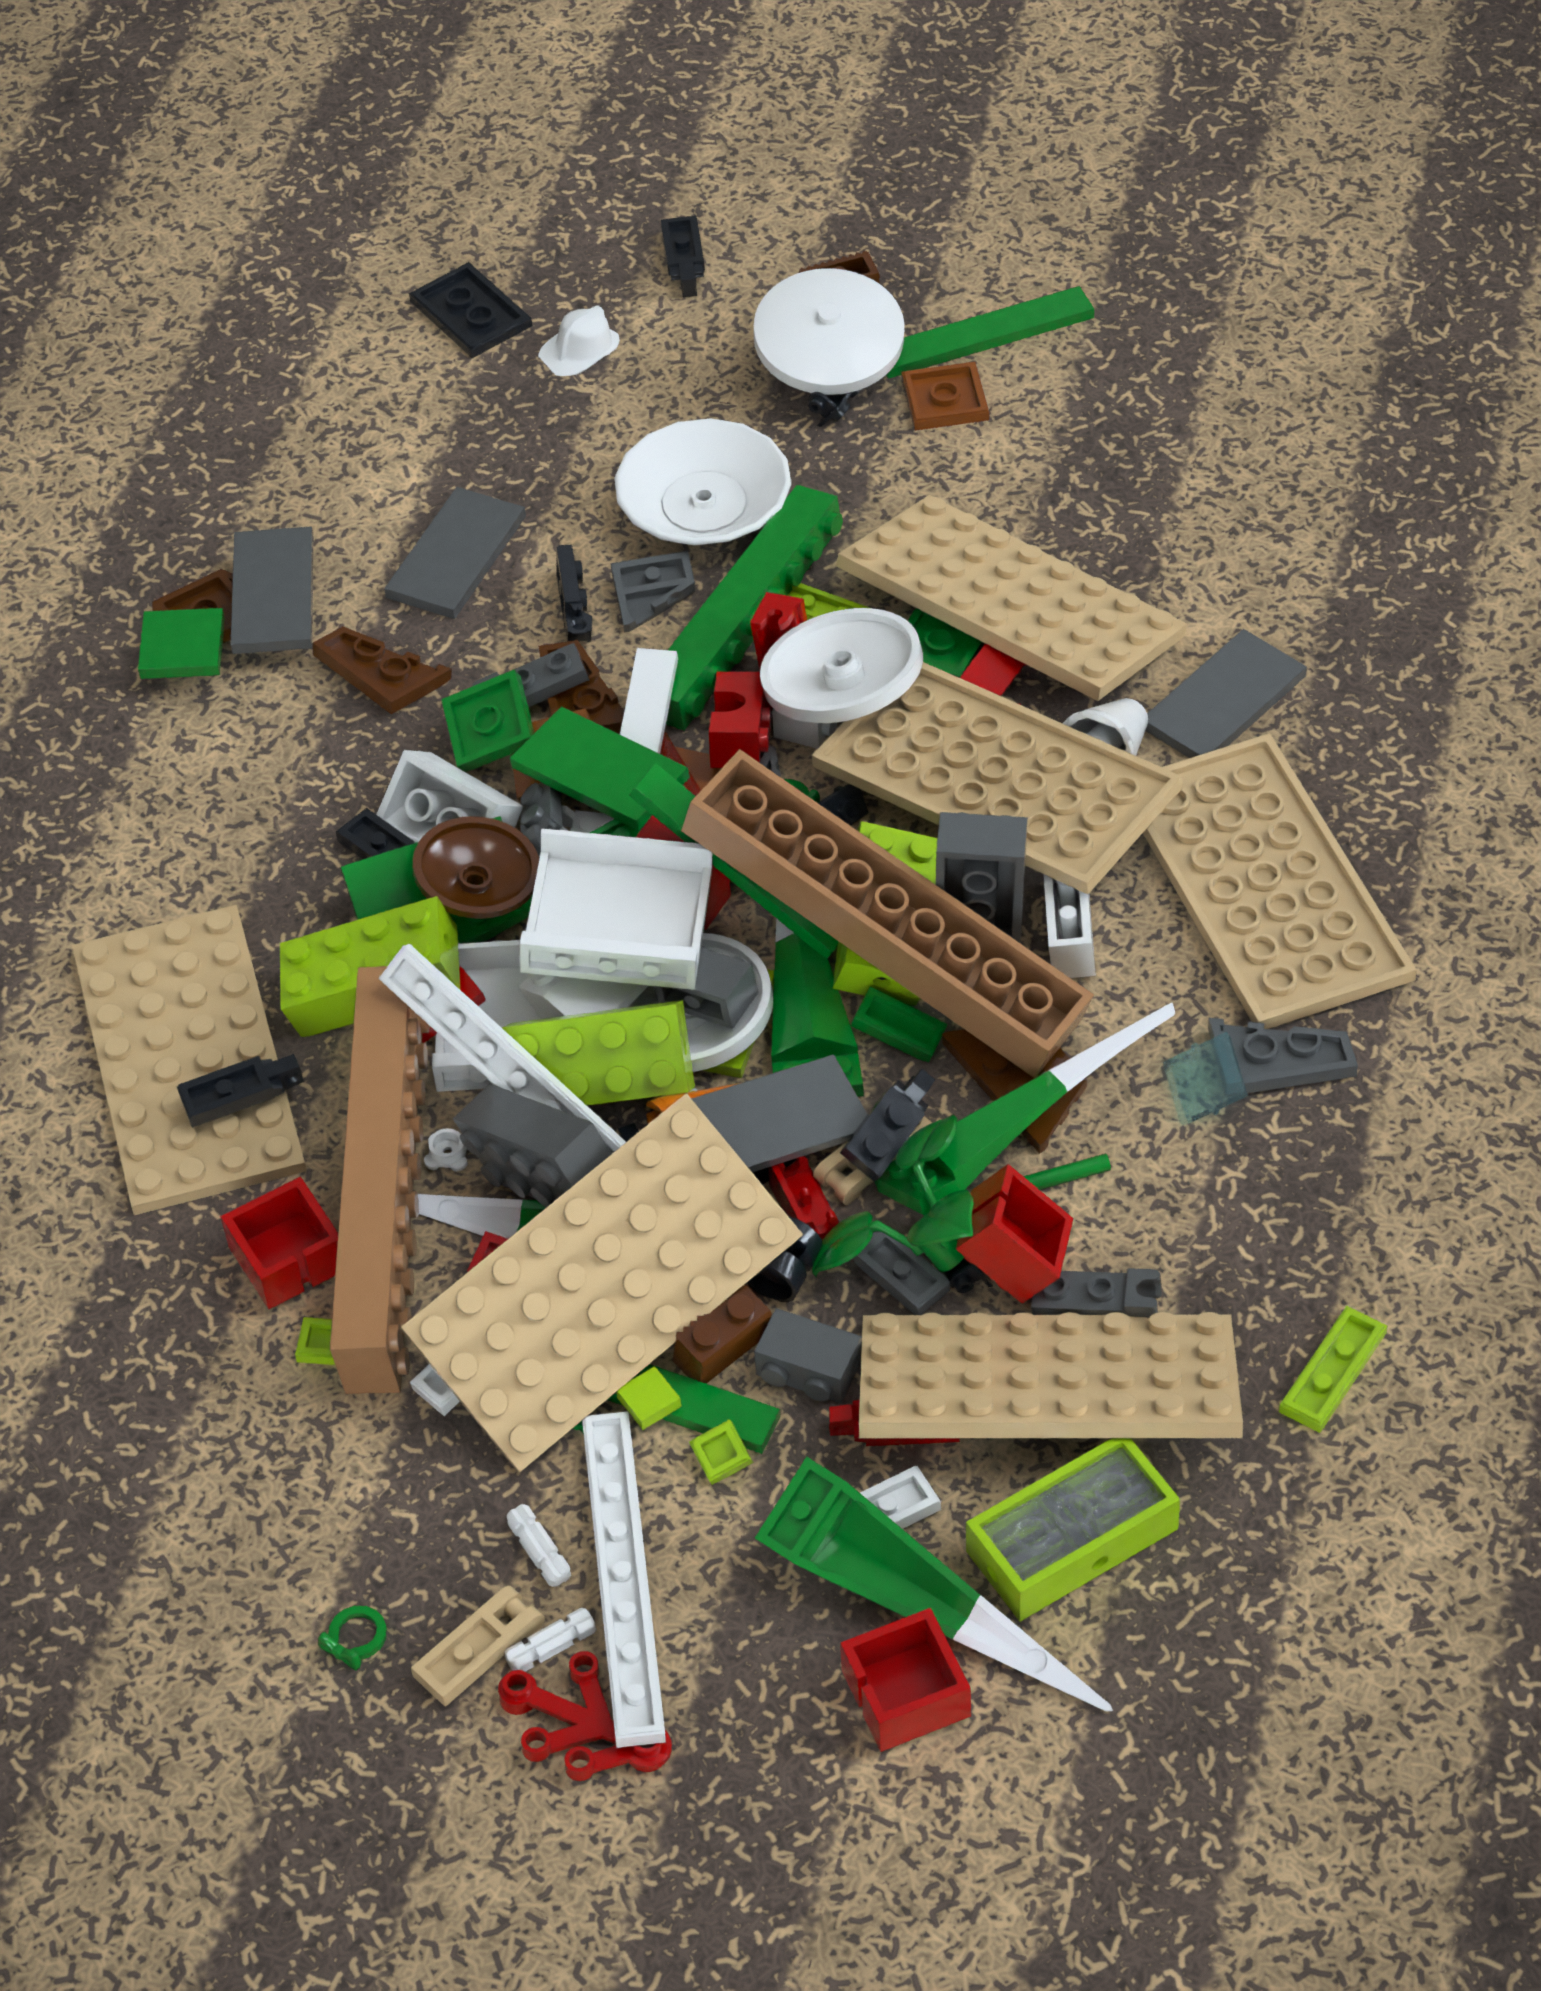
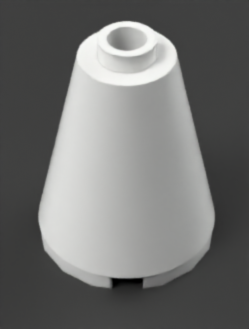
[1063,698,1148,756]

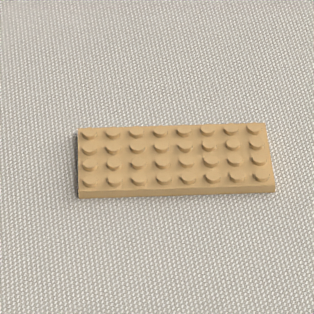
[836,495,1187,701]
[811,662,1183,894]
[1143,733,1417,1029]
[72,905,307,1215]
[400,1093,803,1472]
[859,1312,1243,1438]

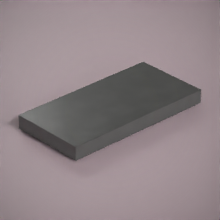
[384,487,526,619]
[231,526,314,654]
[1145,629,1307,758]
[691,1055,868,1172]

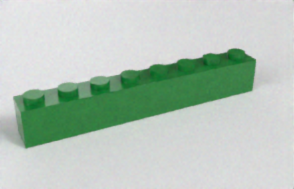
[666,485,843,731]

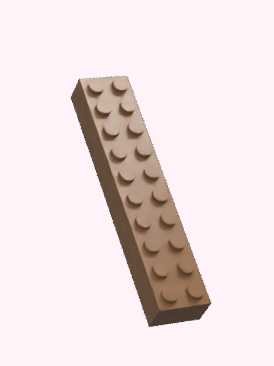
[681,749,1094,1078]
[330,966,430,1394]

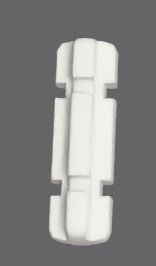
[506,1504,571,1587]
[505,1608,596,1672]

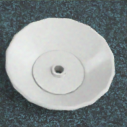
[614,418,791,546]

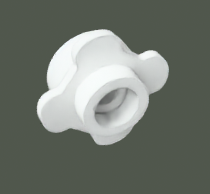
[424,1128,468,1172]

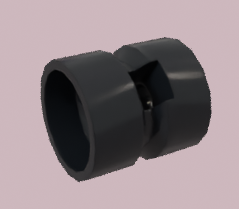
[747,1216,822,1303]

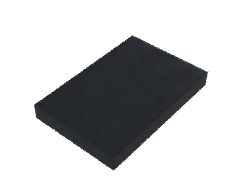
[409,262,532,358]

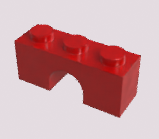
[709,672,773,768]

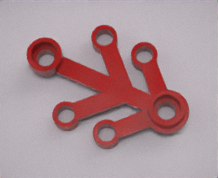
[498,1651,672,1781]

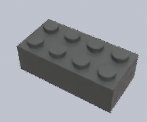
[936,812,1028,944]
[453,1083,612,1208]

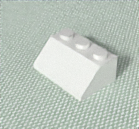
[376,750,524,842]
[519,974,649,1019]

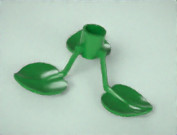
[812,1114,974,1277]

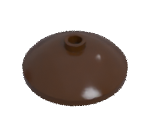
[412,816,539,919]

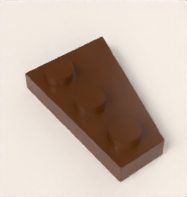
[313,627,452,714]
[538,640,624,734]

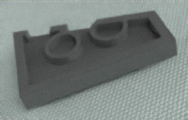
[1208,1018,1358,1096]

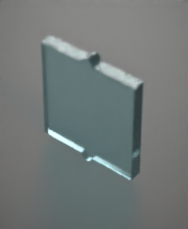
[1163,1032,1248,1125]

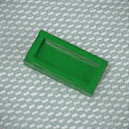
[851,986,948,1063]

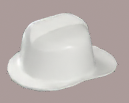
[538,306,620,376]

